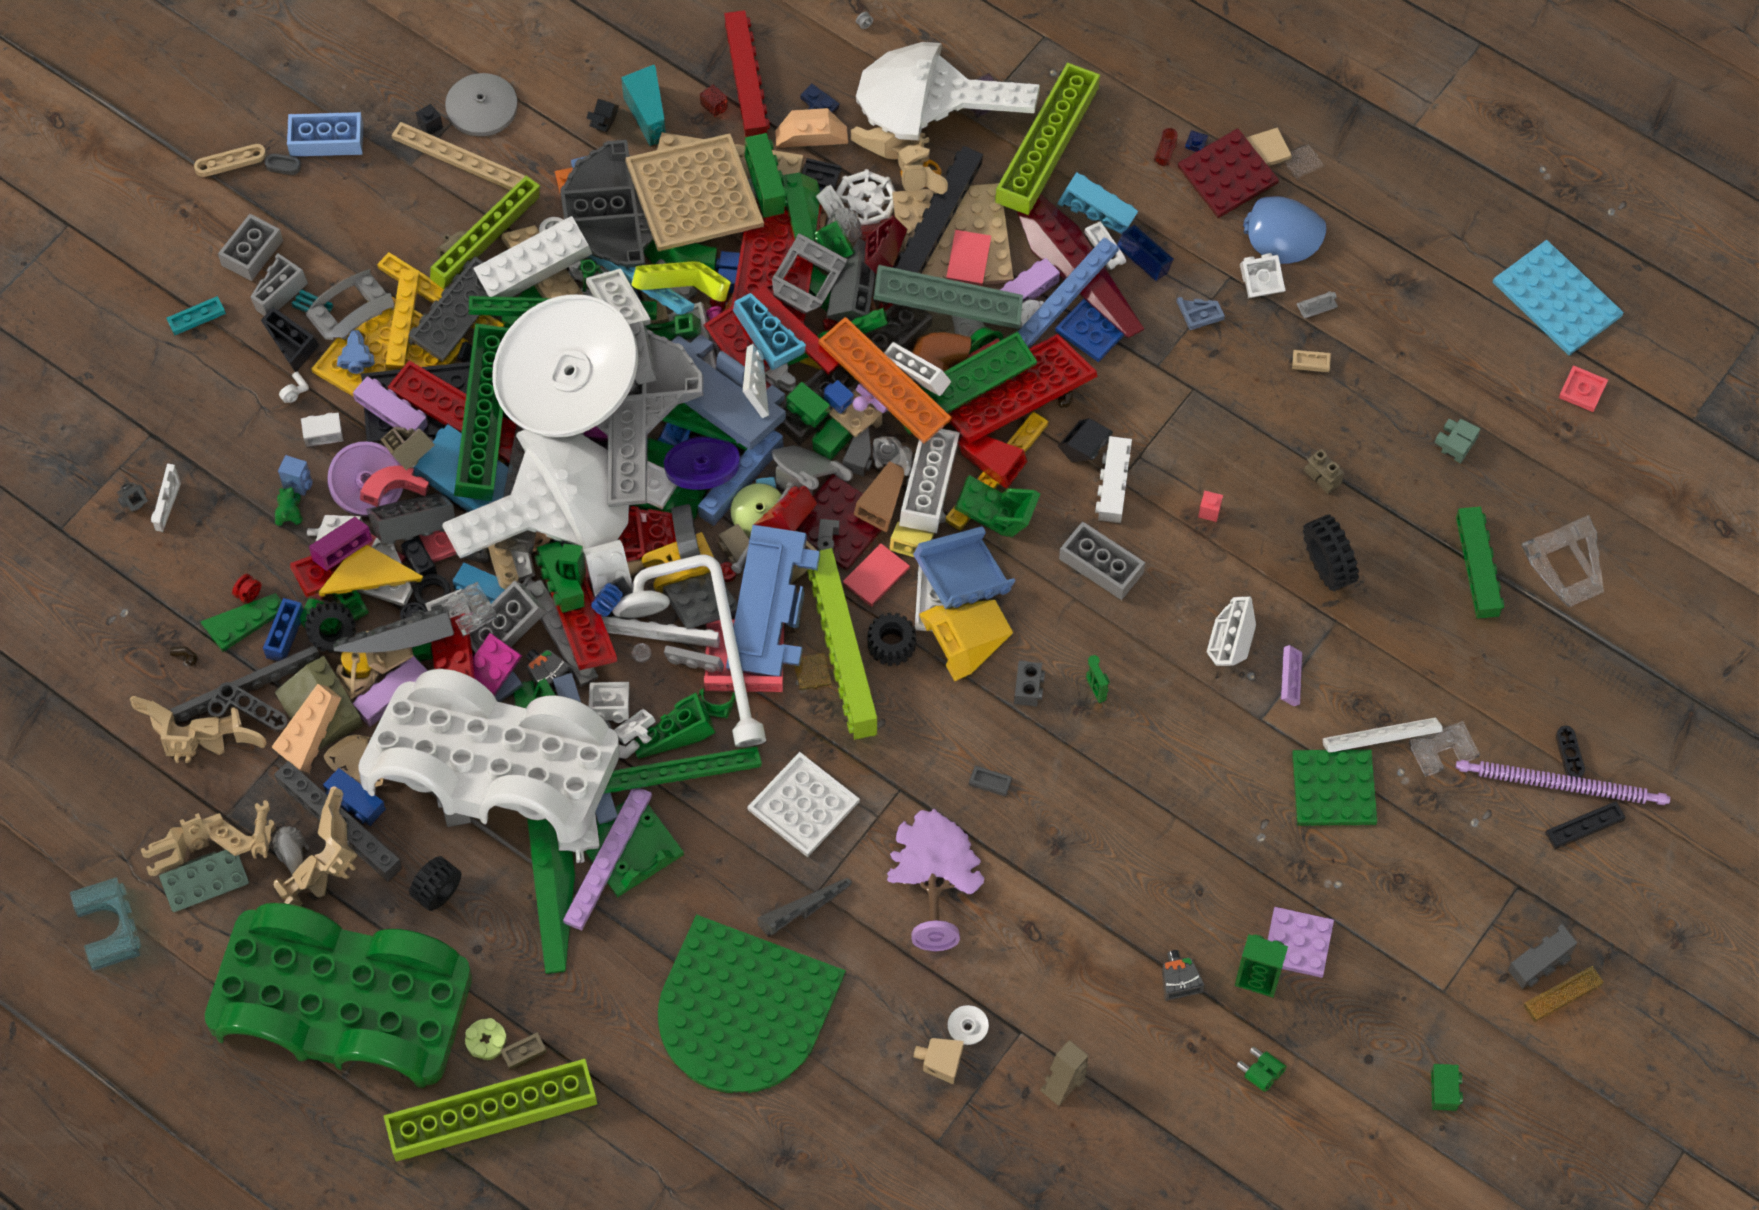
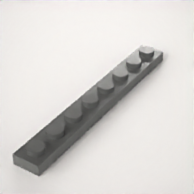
[170,646,320,724]

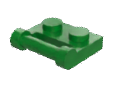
[1086,655,1110,703]

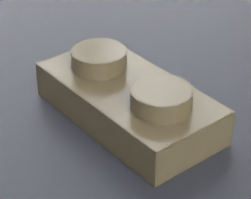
[500,1032,547,1070]

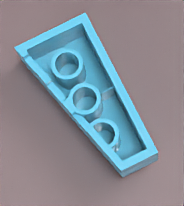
[1057,172,1138,235]
[733,293,806,370]

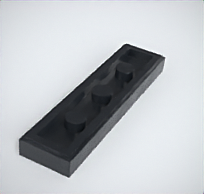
[1545,801,1626,850]

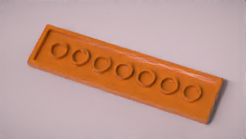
[818,317,951,444]

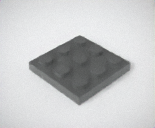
[663,572,738,629]

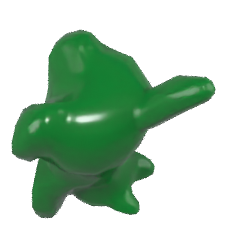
[275,487,303,526]

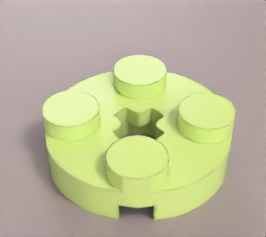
[465,1018,507,1060]

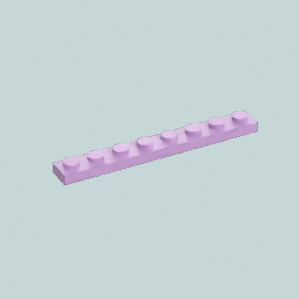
[563,788,652,931]

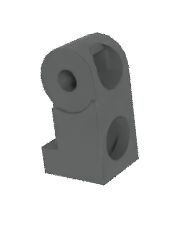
[817,519,840,554]

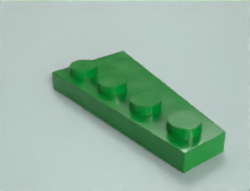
[200,593,282,652]

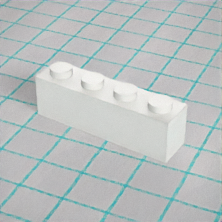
[884,342,951,396]

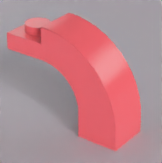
[360,466,429,507]

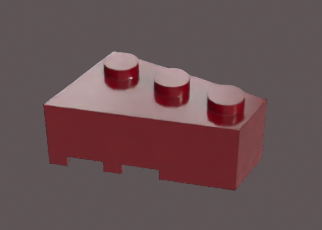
[865,215,908,274]

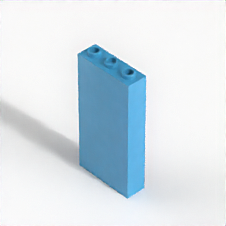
[413,424,518,512]

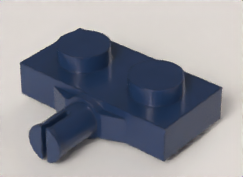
[800,83,840,113]

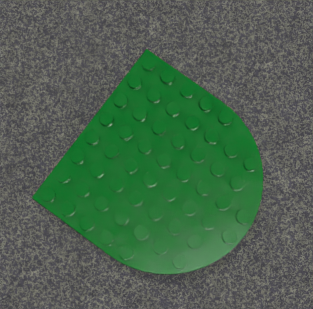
[658,914,846,1093]

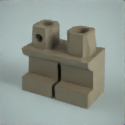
[1304,449,1344,494]

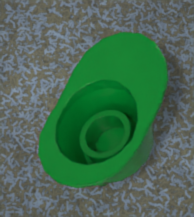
[968,327,1003,355]

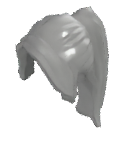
[872,436,913,476]
[272,826,309,876]

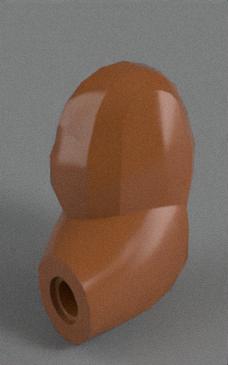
[912,332,971,386]

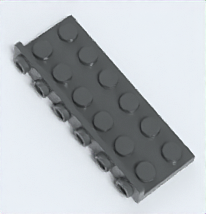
[408,257,488,362]

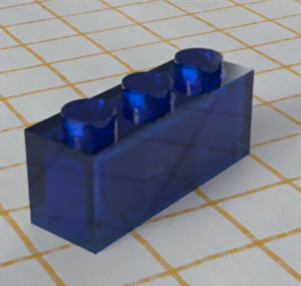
[1117,224,1174,281]

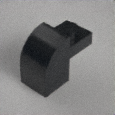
[586,99,619,132]

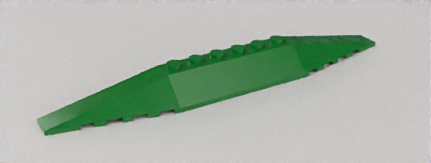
[514,681,575,974]

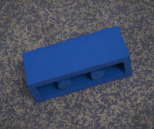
[263,598,303,661]
[323,768,386,826]

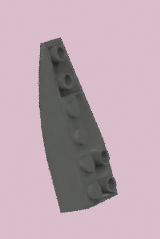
[826,239,875,322]
[333,604,454,653]

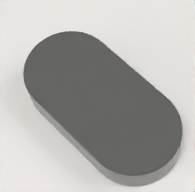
[265,154,301,175]

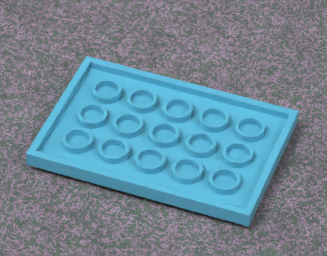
[1492,240,1624,356]

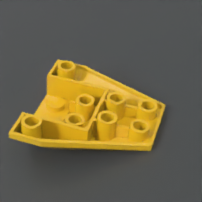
[919,600,1013,682]

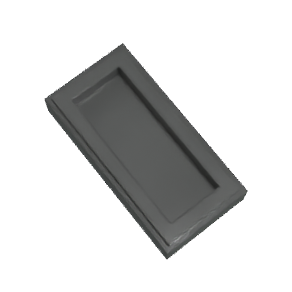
[969,766,1013,797]

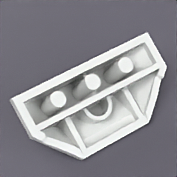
[1207,597,1256,666]

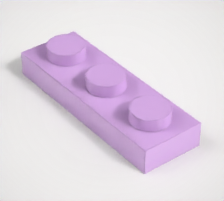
[1281,645,1302,706]

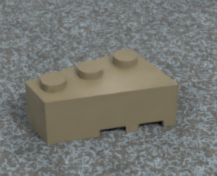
[381,427,435,470]
[1040,1040,1089,1106]

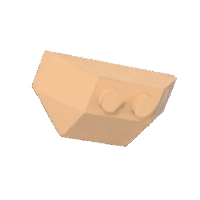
[775,108,848,148]

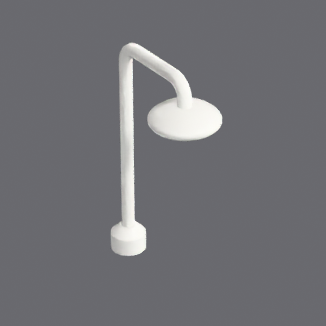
[612,555,766,748]

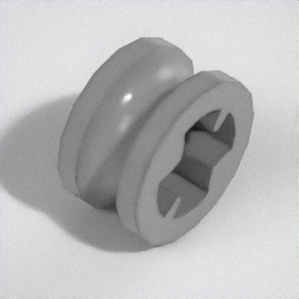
[856,11,874,29]

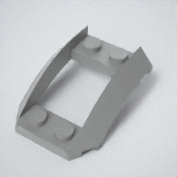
[772,234,847,314]
[306,269,395,340]

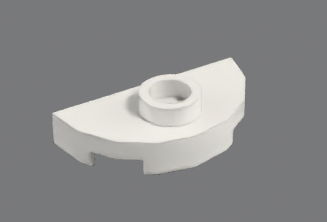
[1020,299,1044,329]

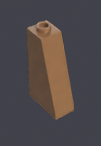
[854,461,905,533]

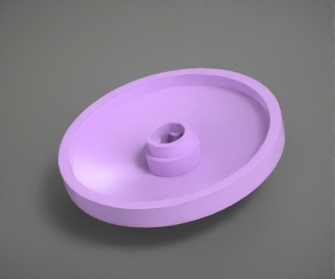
[327,441,403,517]

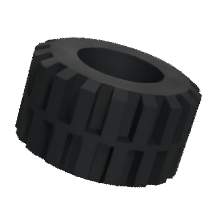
[305,600,356,653]
[867,612,916,666]
[409,856,462,911]

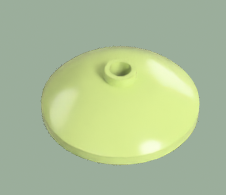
[731,483,782,538]

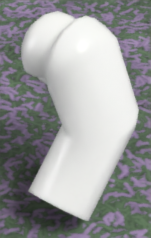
[619,740,640,759]

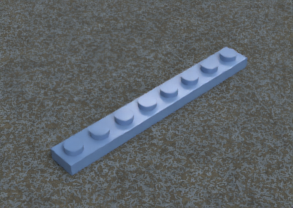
[1018,237,1119,348]

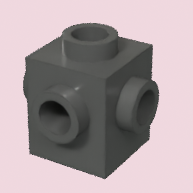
[117,482,148,511]

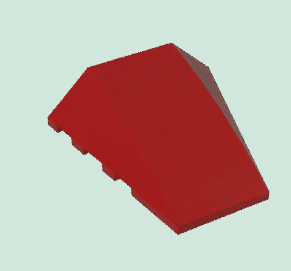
[618,506,676,562]

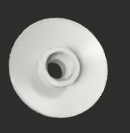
[948,1005,989,1045]

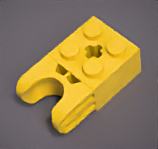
[641,532,714,593]

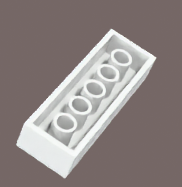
[474,216,592,297]
[899,429,960,533]

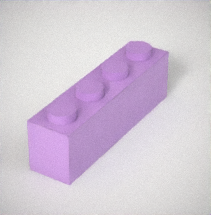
[1000,258,1060,303]
[353,376,428,431]
[352,656,427,727]

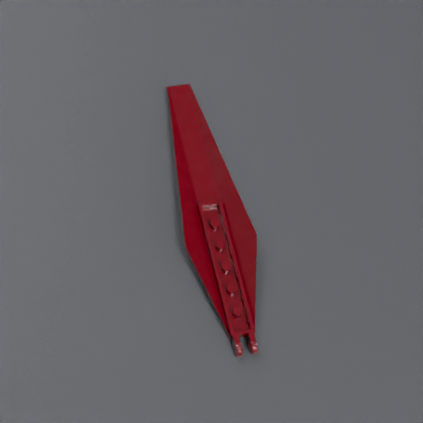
[1001,175,1144,338]

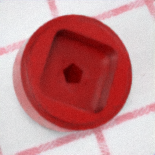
[720,562,737,582]

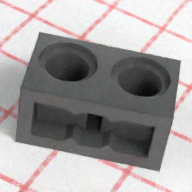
[1014,661,1045,706]

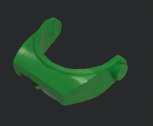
[699,688,736,718]

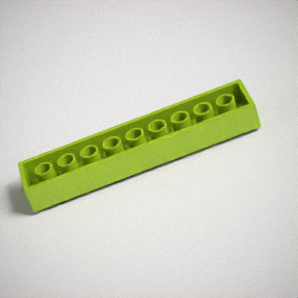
[995,63,1100,215]
[807,548,877,740]
[384,1059,597,1162]

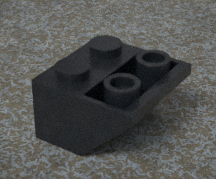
[1058,418,1113,462]

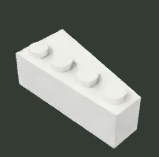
[1095,436,1132,523]

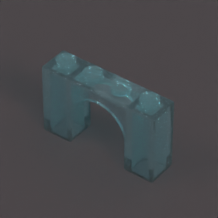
[70,877,142,971]

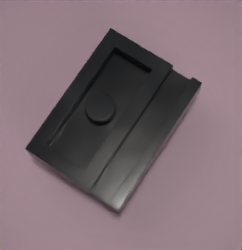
[802,158,842,190]

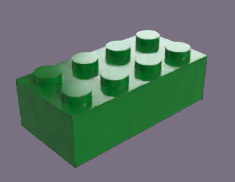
[744,133,788,218]
[1234,934,1288,998]

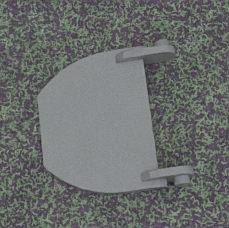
[772,445,853,489]

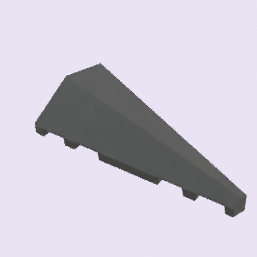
[758,878,852,936]

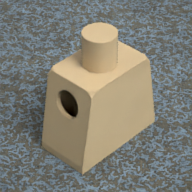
[913,1038,964,1084]

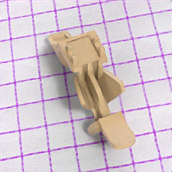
[851,126,948,194]
[130,696,267,763]
[273,786,358,906]

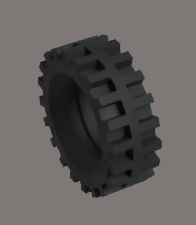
[1303,514,1359,591]

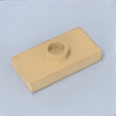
[1292,350,1331,372]

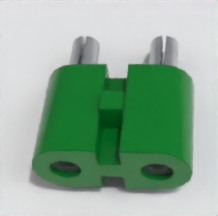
[1237,1047,1287,1092]

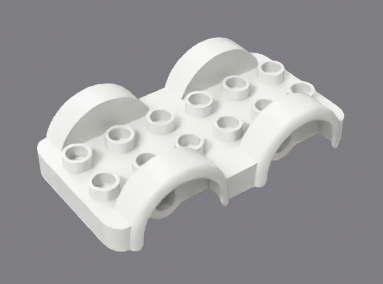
[358,669,620,843]

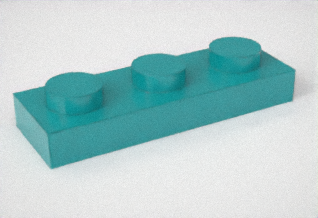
[166,296,226,336]

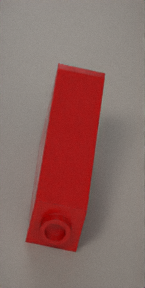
[958,436,1028,489]

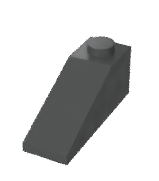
[843,426,873,477]

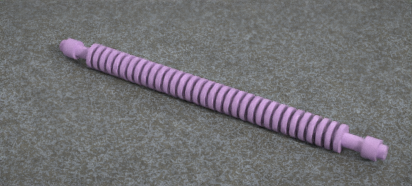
[1455,760,1670,805]

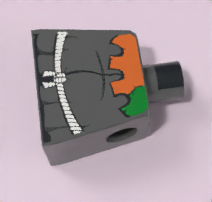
[526,649,573,690]
[1162,950,1204,1001]

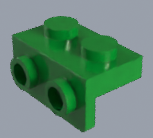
[815,220,855,258]

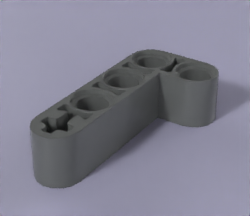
[671,504,700,559]
[208,682,287,732]

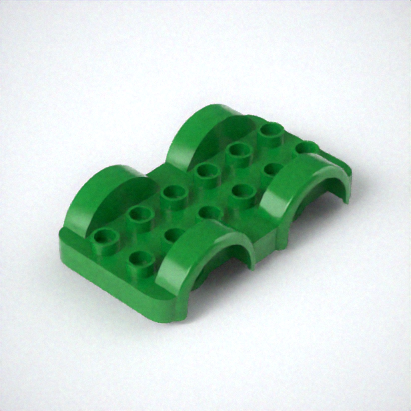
[205,903,472,1088]

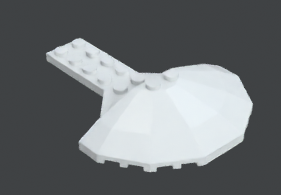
[856,42,1040,141]
[442,430,629,558]

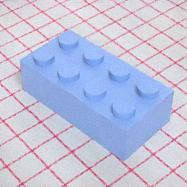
[287,112,364,157]

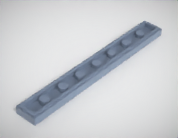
[553,673,618,825]

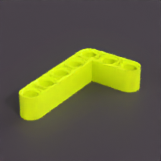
[631,261,731,301]

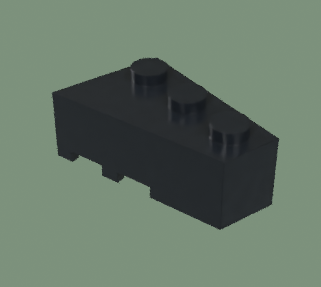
[261,307,319,372]

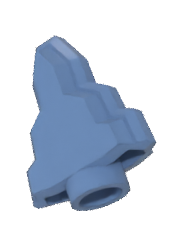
[337,330,375,374]

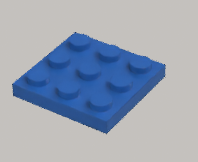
[1055,299,1124,363]

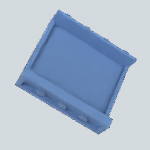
[913,527,1015,609]

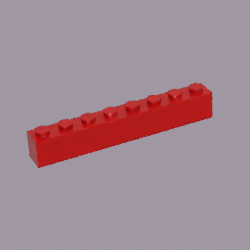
[724,10,770,137]

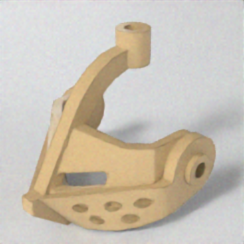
[336,653,379,701]

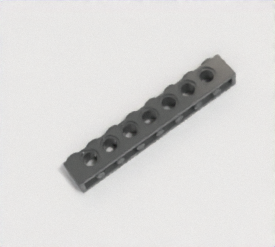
[274,761,402,882]

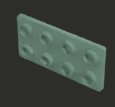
[159,850,249,912]

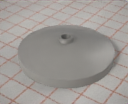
[445,73,518,137]

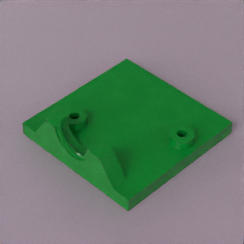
[584,801,684,898]

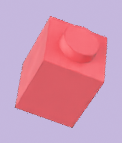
[1198,491,1223,522]

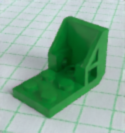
[954,475,1041,537]

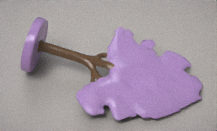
[887,809,984,951]

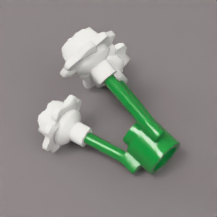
[568,259,609,297]

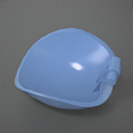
[1243,196,1326,264]

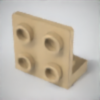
[830,390,882,437]
[366,631,413,674]

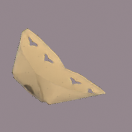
[324,735,384,787]

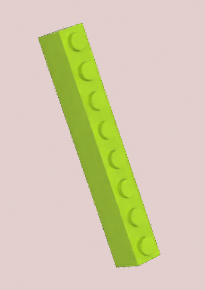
[430,176,540,289]

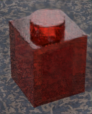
[700,84,728,117]

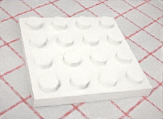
[747,752,860,857]

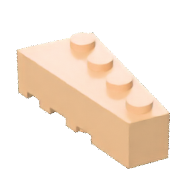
[272,684,341,773]

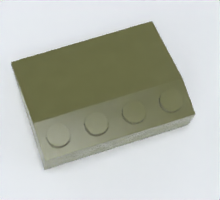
[275,656,363,750]

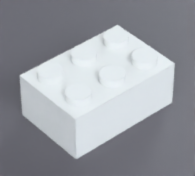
[583,540,633,599]

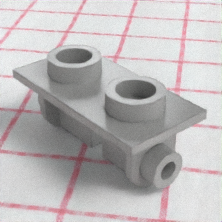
[1296,291,1338,319]

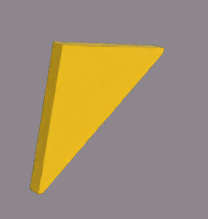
[319,545,423,596]

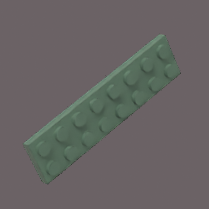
[874,265,1023,329]

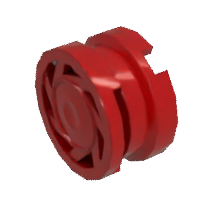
[232,574,262,604]

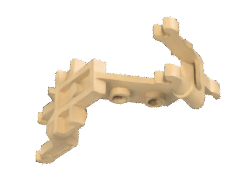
[141,800,275,876]

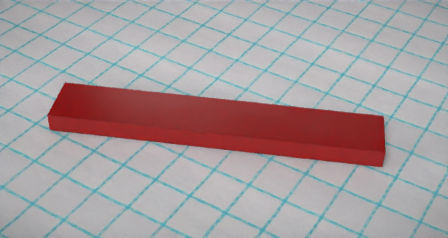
[753,286,840,375]

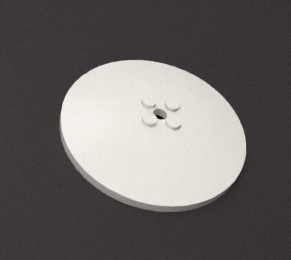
[493,294,638,438]

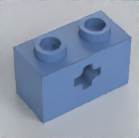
[278,455,313,496]

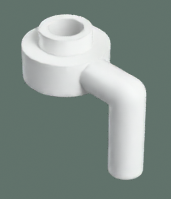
[279,372,309,403]

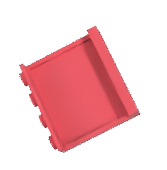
[704,618,784,692]

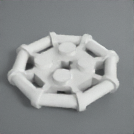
[836,169,896,228]

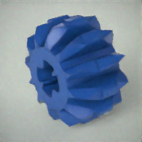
[591,583,623,617]

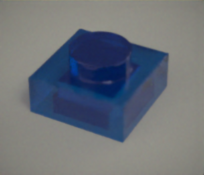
[1185,130,1208,152]

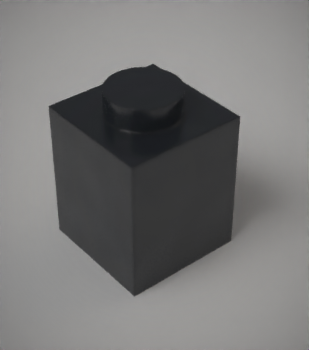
[416,104,443,135]

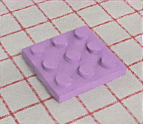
[1268,907,1334,978]

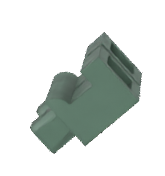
[1435,419,1481,464]

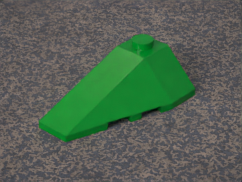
[781,172,820,242]
[635,693,716,759]

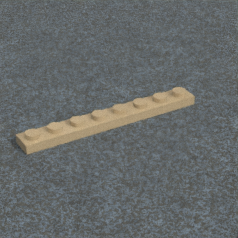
[392,122,525,190]

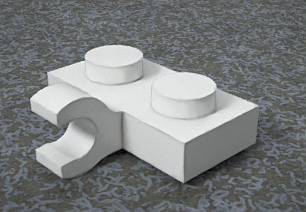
[614,709,656,744]

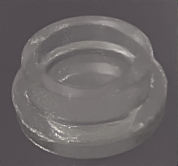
[632,643,651,663]

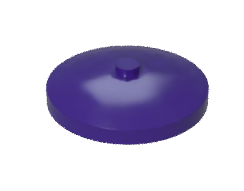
[664,437,740,490]

